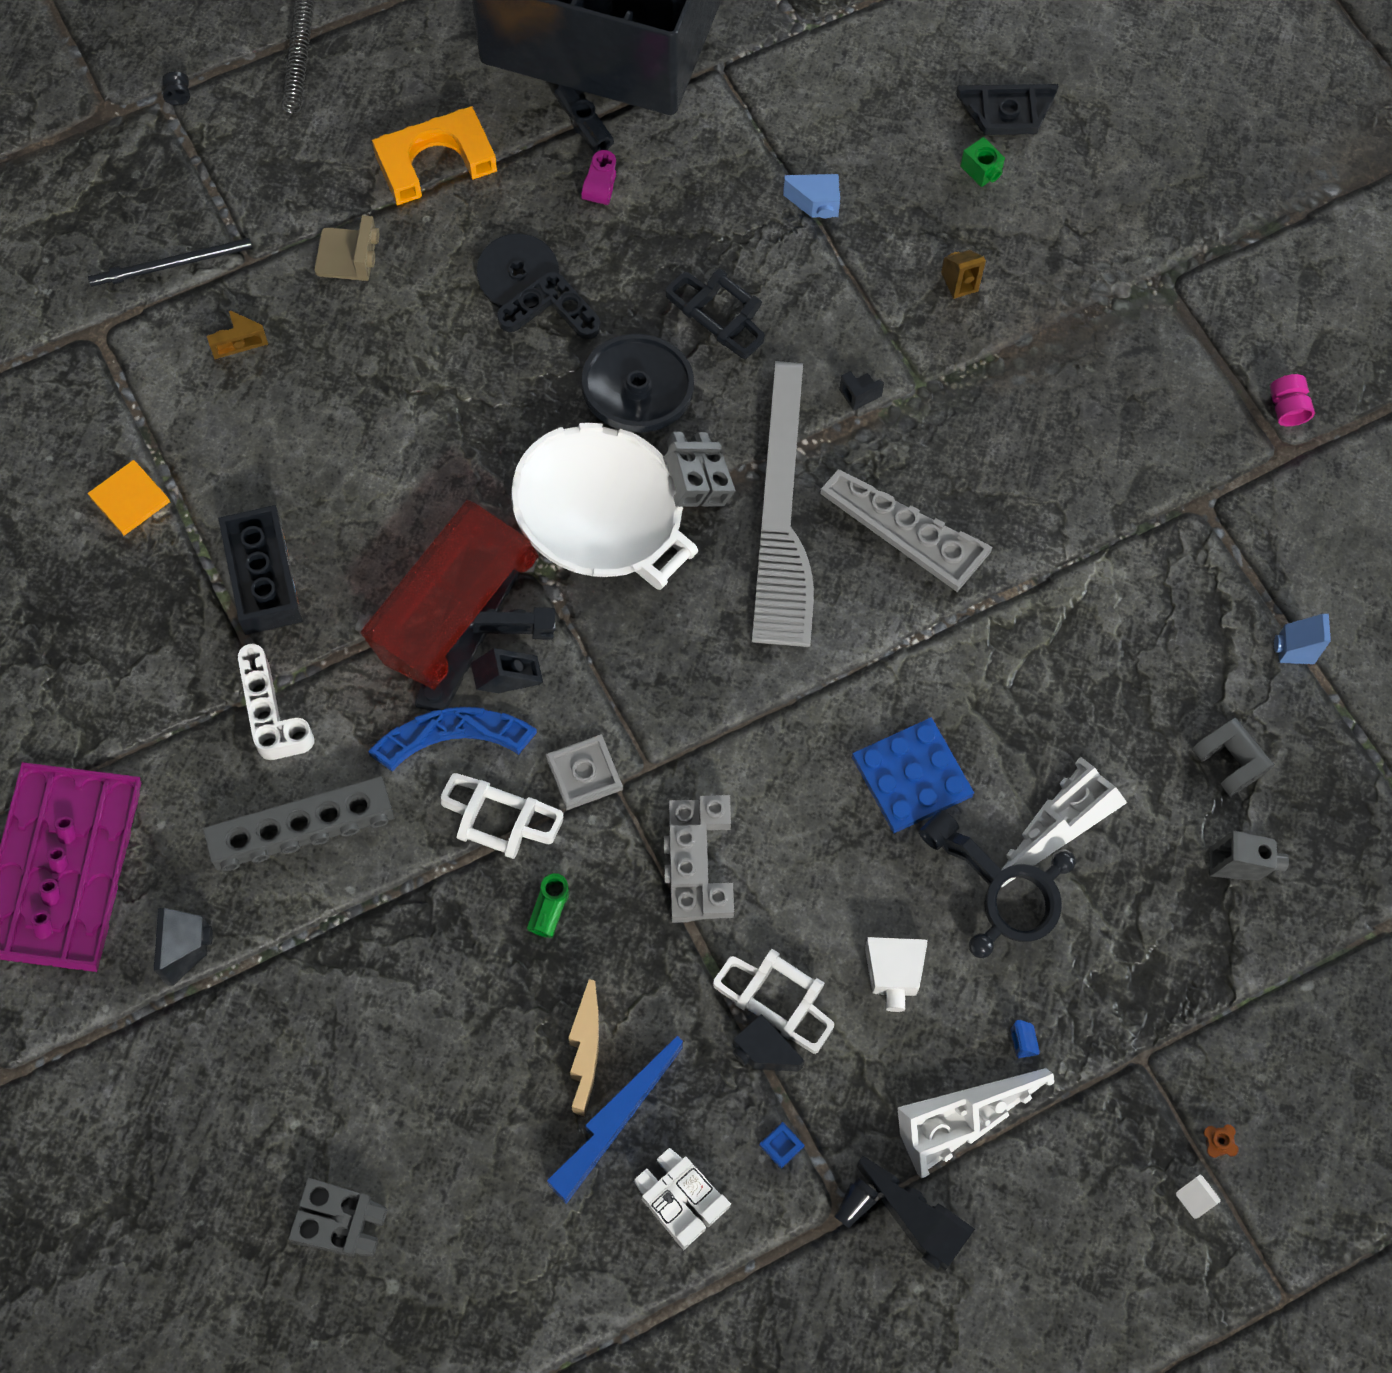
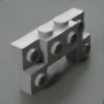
[664,795,734,923]

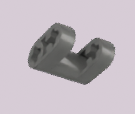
[1192,718,1275,797]

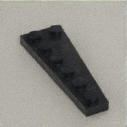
[415,548,522,711]

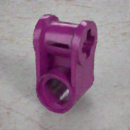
[581,150,616,205]

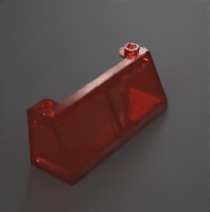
[360,500,539,690]

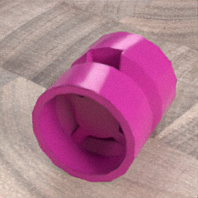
[1270,374,1315,427]

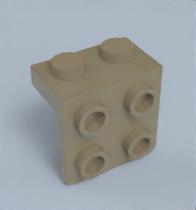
[314,215,380,281]

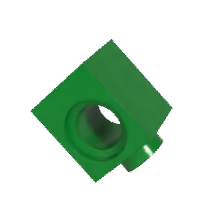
[960,137,1005,187]

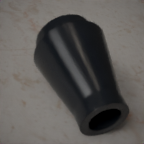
[834,1178,879,1229]

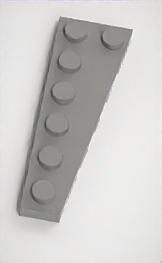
[820,469,993,592]

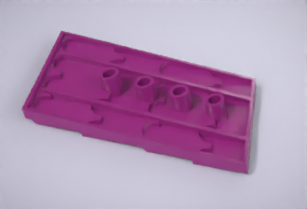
[0,762,142,972]

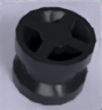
[162,71,190,105]

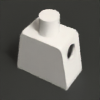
[865,937,927,1012]

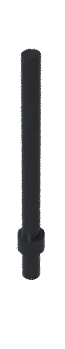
[88,238,252,287]

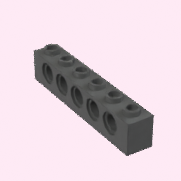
[203,776,395,871]

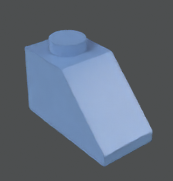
[783,174,840,219]
[1274,614,1331,664]

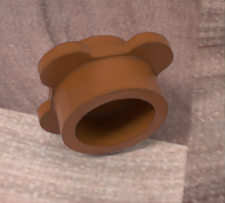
[1204,1124,1239,1158]

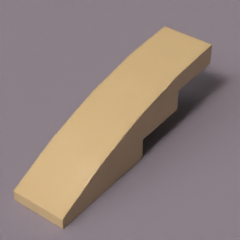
[568,979,599,1117]

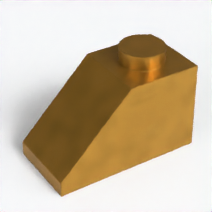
[941,250,986,299]

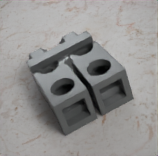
[663,432,736,507]
[288,1177,388,1258]

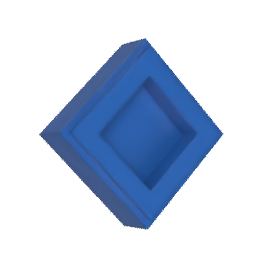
[759,1122,805,1169]

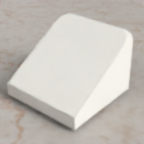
[1176,1175,1221,1219]

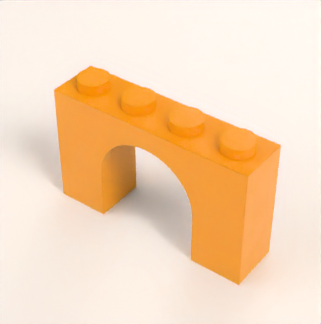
[372,106,497,206]

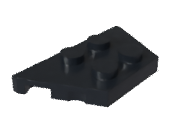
[956,84,1059,135]

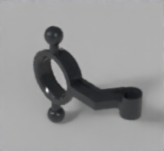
[919,810,1076,958]

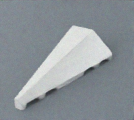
[1001,757,1127,887]
[898,1068,1054,1178]

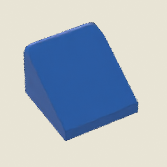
[1010,1020,1040,1058]

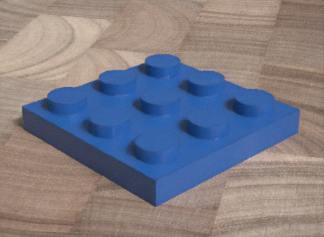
[852,717,974,834]

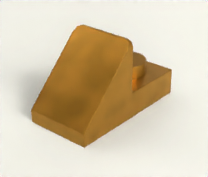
[207,311,268,359]

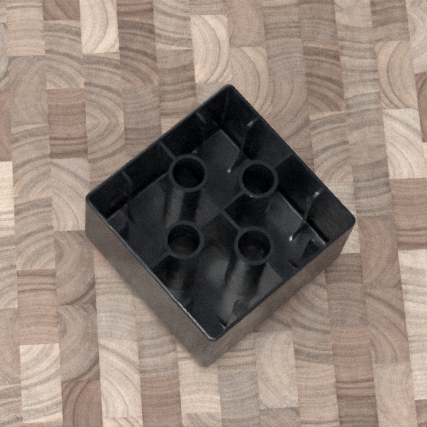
[472,0,721,115]

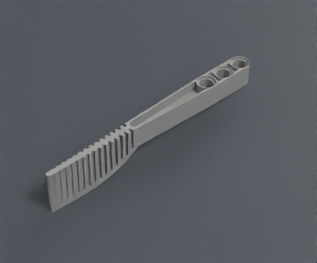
[752,361,814,647]

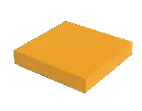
[88,460,170,536]

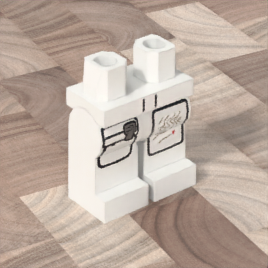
[634,1148,731,1251]

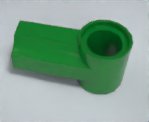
[527,873,569,938]

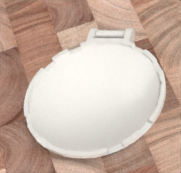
[511,423,698,590]

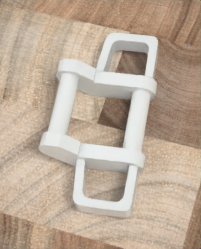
[441,773,563,859]
[713,949,834,1054]

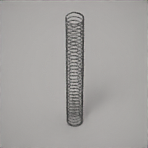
[281,0,315,113]

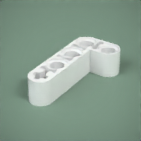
[238,644,314,760]

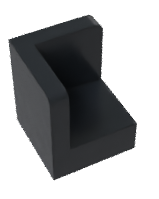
[839,371,884,411]

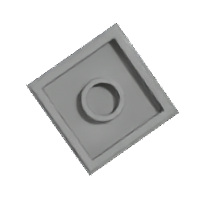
[546,734,623,810]

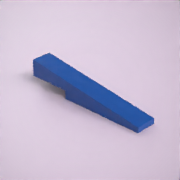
[547,1036,683,1204]

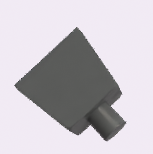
[1210,831,1289,881]

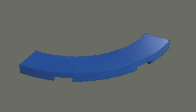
[368,707,537,772]

